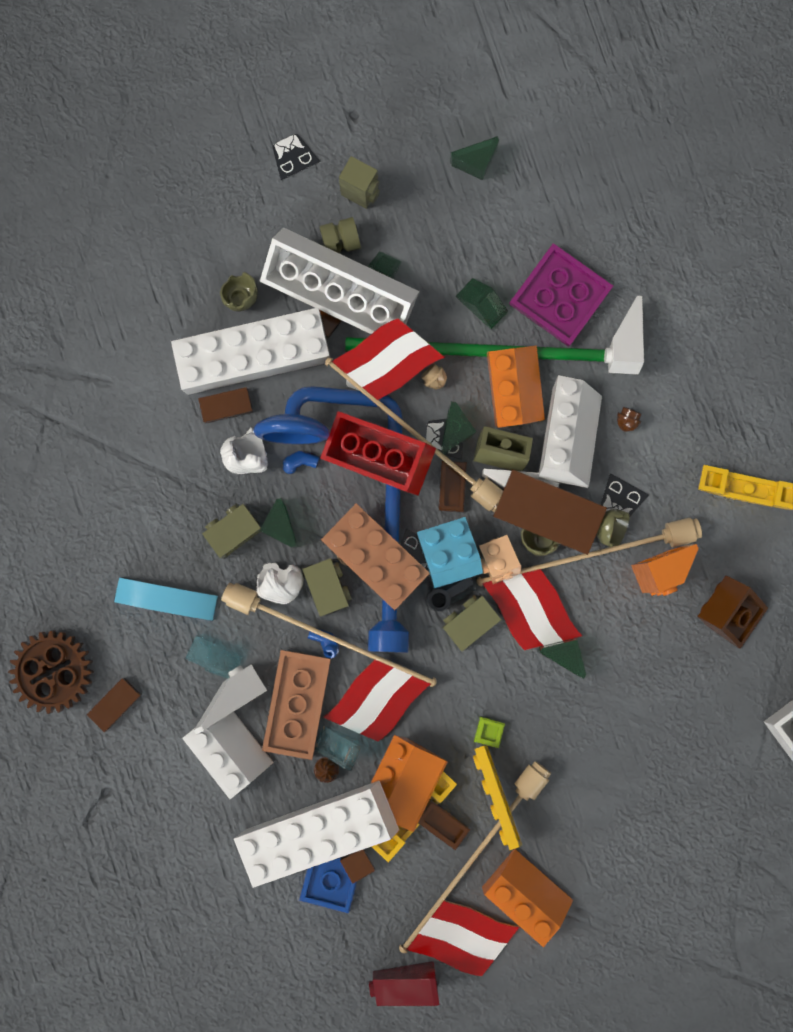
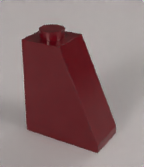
[369,961,440,1006]

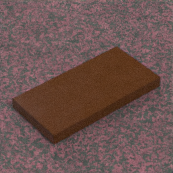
[493,469,607,555]

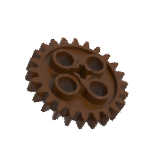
[8,630,94,714]

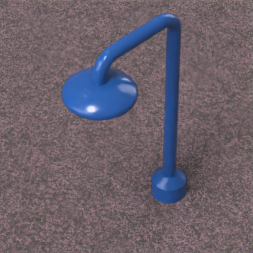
[253,386,409,653]

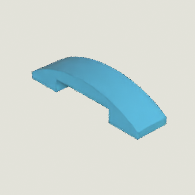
[114,577,218,621]

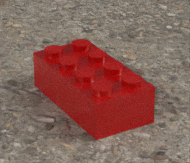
[320,411,436,496]

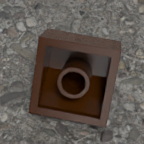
[697,575,768,649]

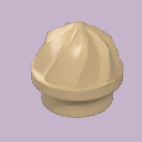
[421,364,447,390]

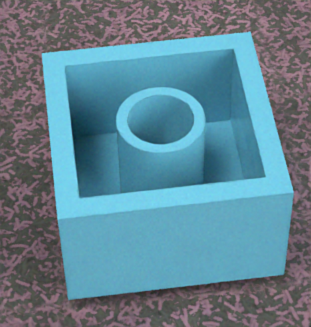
[417,517,483,588]

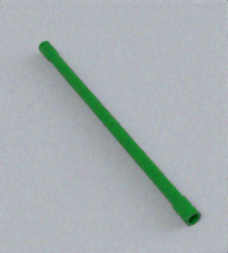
[345,337,605,362]

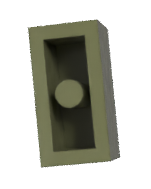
[339,156,380,209]
[474,426,533,471]
[202,504,264,559]
[302,558,352,617]
[442,595,501,651]

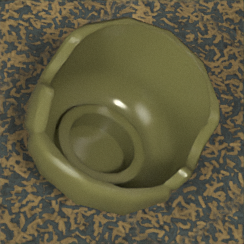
[220,272,258,312]
[596,509,630,547]
[521,529,560,556]

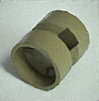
[319,217,361,254]

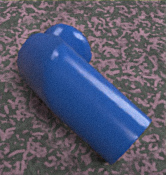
[283,451,320,474]
[308,628,339,659]

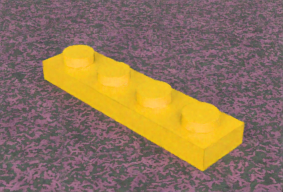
[473,745,522,850]

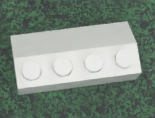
[538,375,602,488]

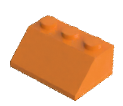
[487,345,545,428]
[631,544,699,596]
[370,735,448,832]
[482,849,573,948]

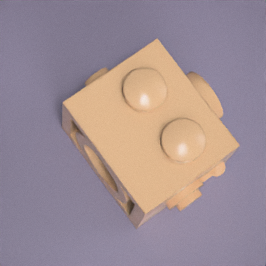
[479,535,521,584]

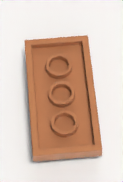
[321,503,430,610]
[262,650,331,760]

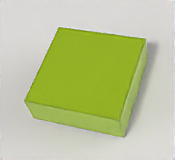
[474,716,505,748]

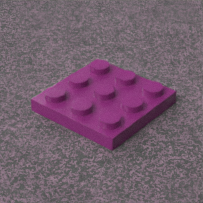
[509,243,613,347]

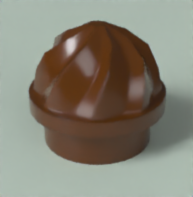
[617,407,642,432]
[314,757,339,783]

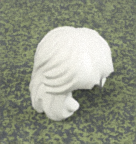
[220,427,268,474]
[256,563,304,604]

